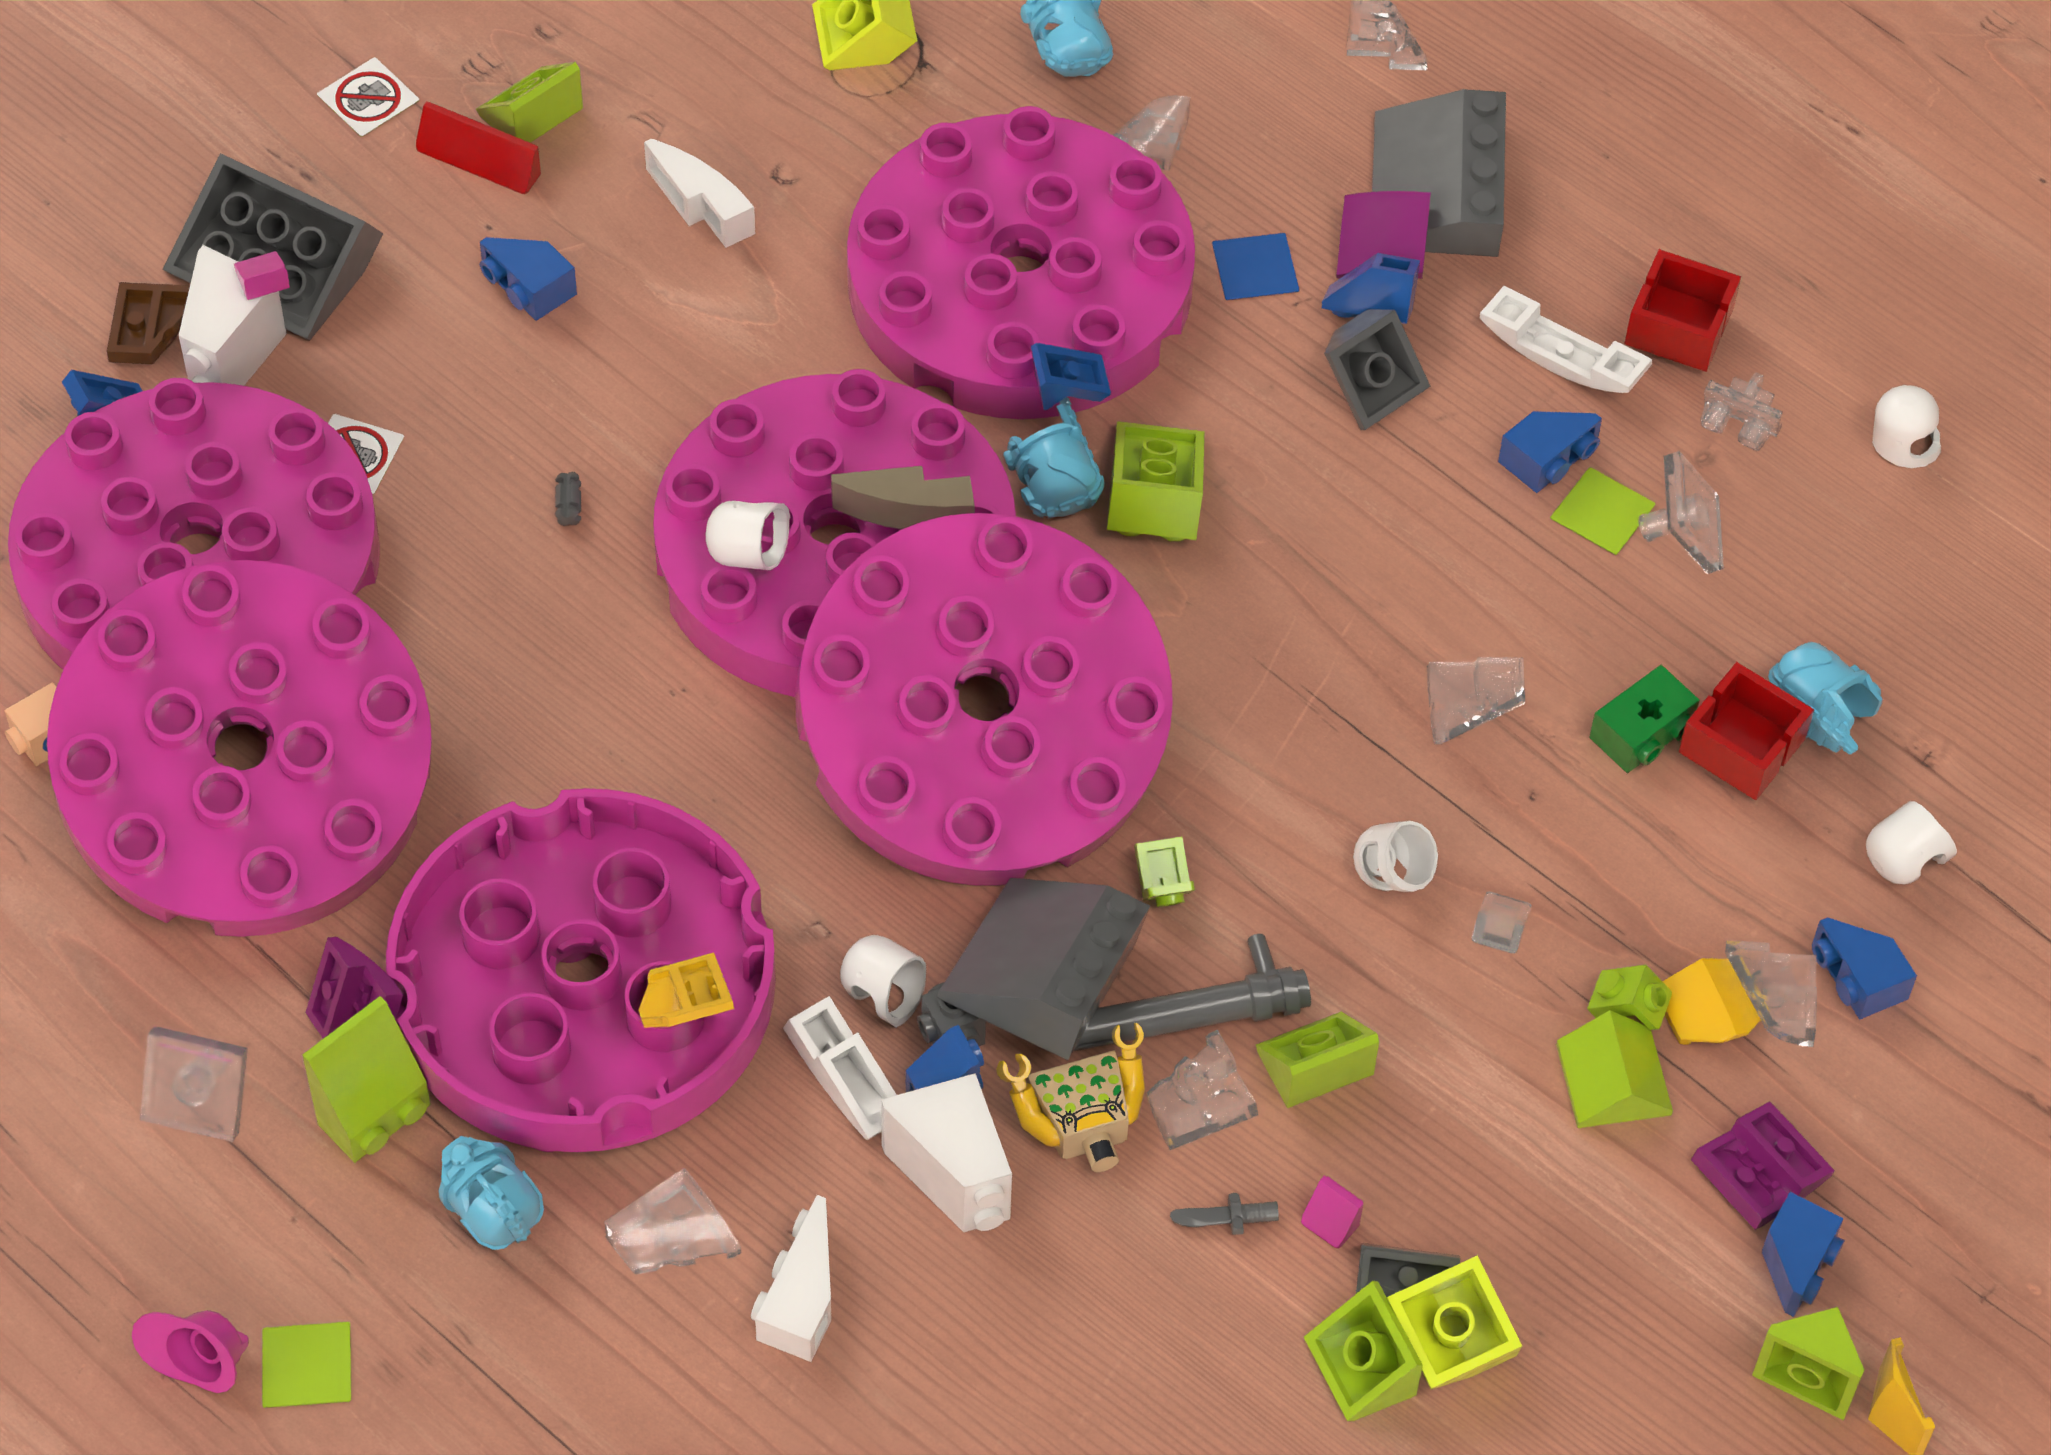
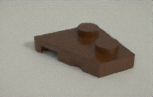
[107,282,190,364]

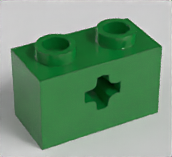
[1589,664,1700,774]

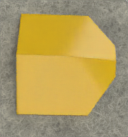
[638,953,734,1028]
[1662,958,1767,1045]
[1868,1337,1935,1455]

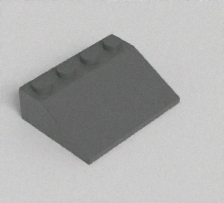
[1372,89,1506,257]
[162,153,383,341]
[937,878,1150,1060]

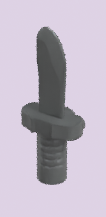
[1170,1193,1279,1235]

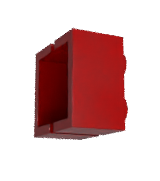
[1624,249,1742,372]
[1679,661,1815,800]

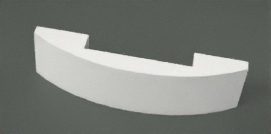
[1480,286,1652,393]

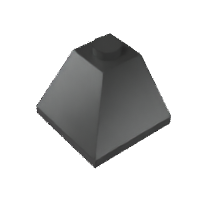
[1324,309,1431,430]

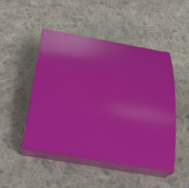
[1336,191,1431,279]
[305,937,403,1039]
[1691,1101,1835,1230]

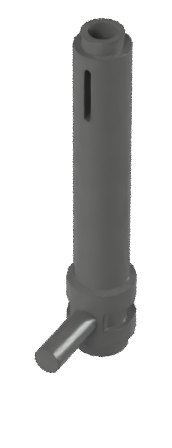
[1074,934,1311,1051]

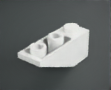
[751,1195,831,1362]

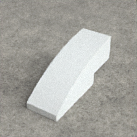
[644,139,755,248]
[783,996,897,1140]

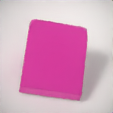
[233,251,290,300]
[1301,1175,1364,1248]

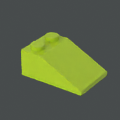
[1107,421,1205,541]
[302,996,431,1163]

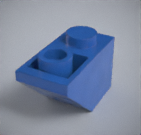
[479,237,577,321]
[1321,253,1420,324]
[1498,411,1602,493]
[1812,917,1917,1020]
[906,1025,984,1092]
[1762,1192,1845,1317]

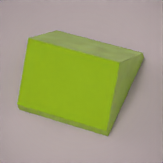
[476,62,583,143]
[1556,1010,1673,1128]
[1256,1011,1379,1108]
[1304,1281,1423,1421]
[1752,1307,1865,1420]

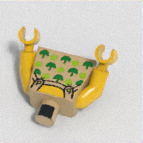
[996,1023,1145,1172]

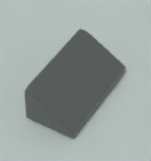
[1356,1243,1460,1297]

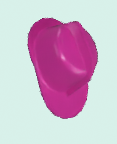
[131,1310,249,1393]

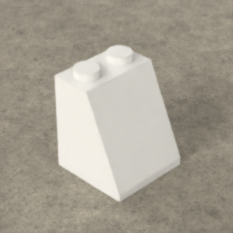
[179,245,286,386]
[881,1073,1012,1232]

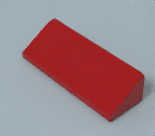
[416,101,541,194]

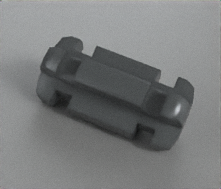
[555,472,581,526]

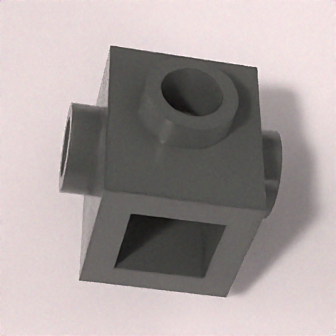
[917,982,986,1046]

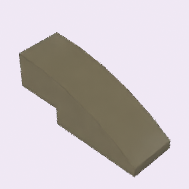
[831,466,975,529]

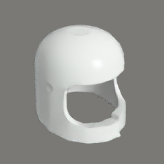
[1872,385,1941,468]
[706,501,790,570]
[1866,801,1957,884]
[1353,821,1438,892]
[840,935,926,1027]

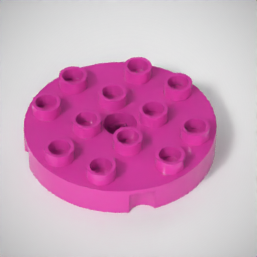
[847,106,1195,419]
[653,369,1016,697]
[8,378,380,669]
[795,513,1173,886]
[47,560,432,937]
[386,788,776,1152]

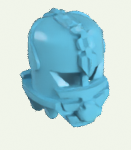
[1020,0,1113,77]
[1003,397,1105,518]
[1768,642,1883,754]
[439,1136,544,1250]

